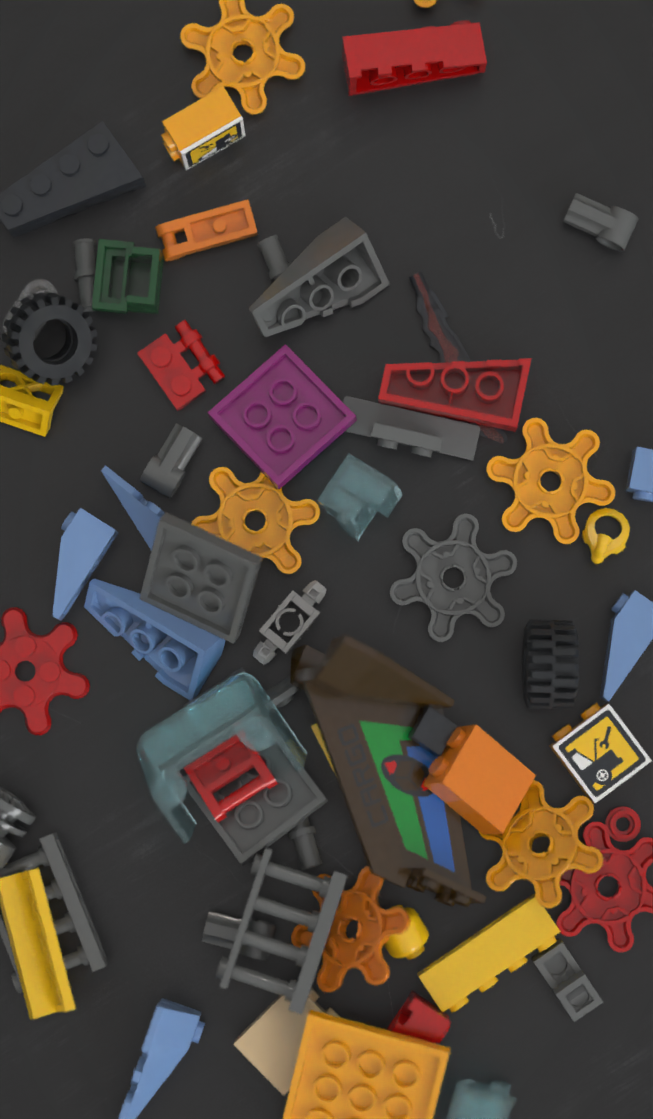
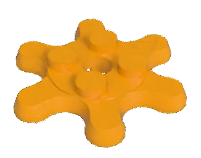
[180,0,305,114]
[486,418,615,544]
[191,467,320,574]
[479,780,603,908]

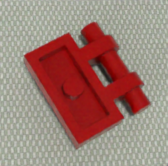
[137,320,226,411]

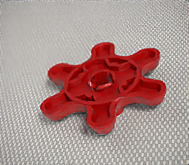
[0,607,90,736]
[556,821,653,953]

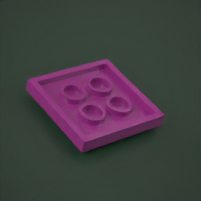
[208,344,357,489]

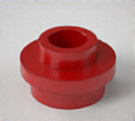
[605,806,641,842]

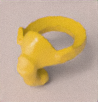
[582,508,630,564]

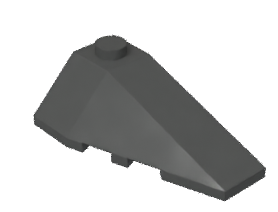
[249,217,390,337]

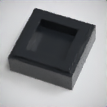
[408,706,457,756]

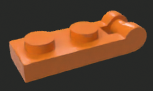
[155,199,258,261]

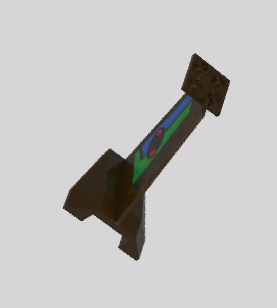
[290,635,486,907]

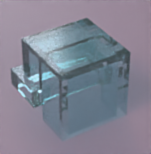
[318,453,403,541]
[447,1079,517,1119]

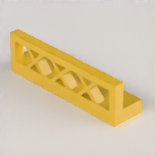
[0,365,64,437]
[0,868,76,1019]

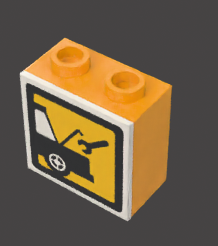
[161,86,245,170]
[549,702,652,803]

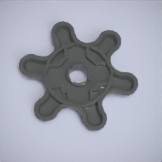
[390,514,517,642]

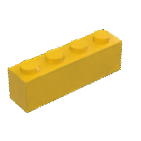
[417,894,560,1013]

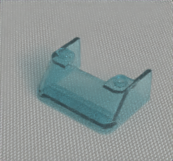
[136,673,307,843]

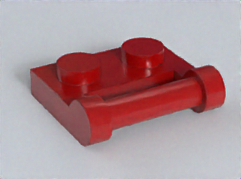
[184,729,278,823]

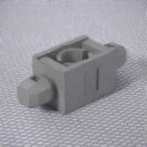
[253,580,327,665]

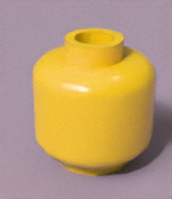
[383,905,429,960]

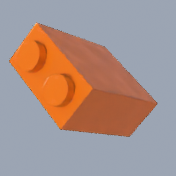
[423,724,536,835]

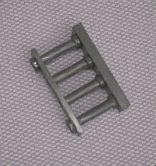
[0,832,109,993]
[216,848,348,1014]

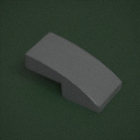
[531,938,603,1022]

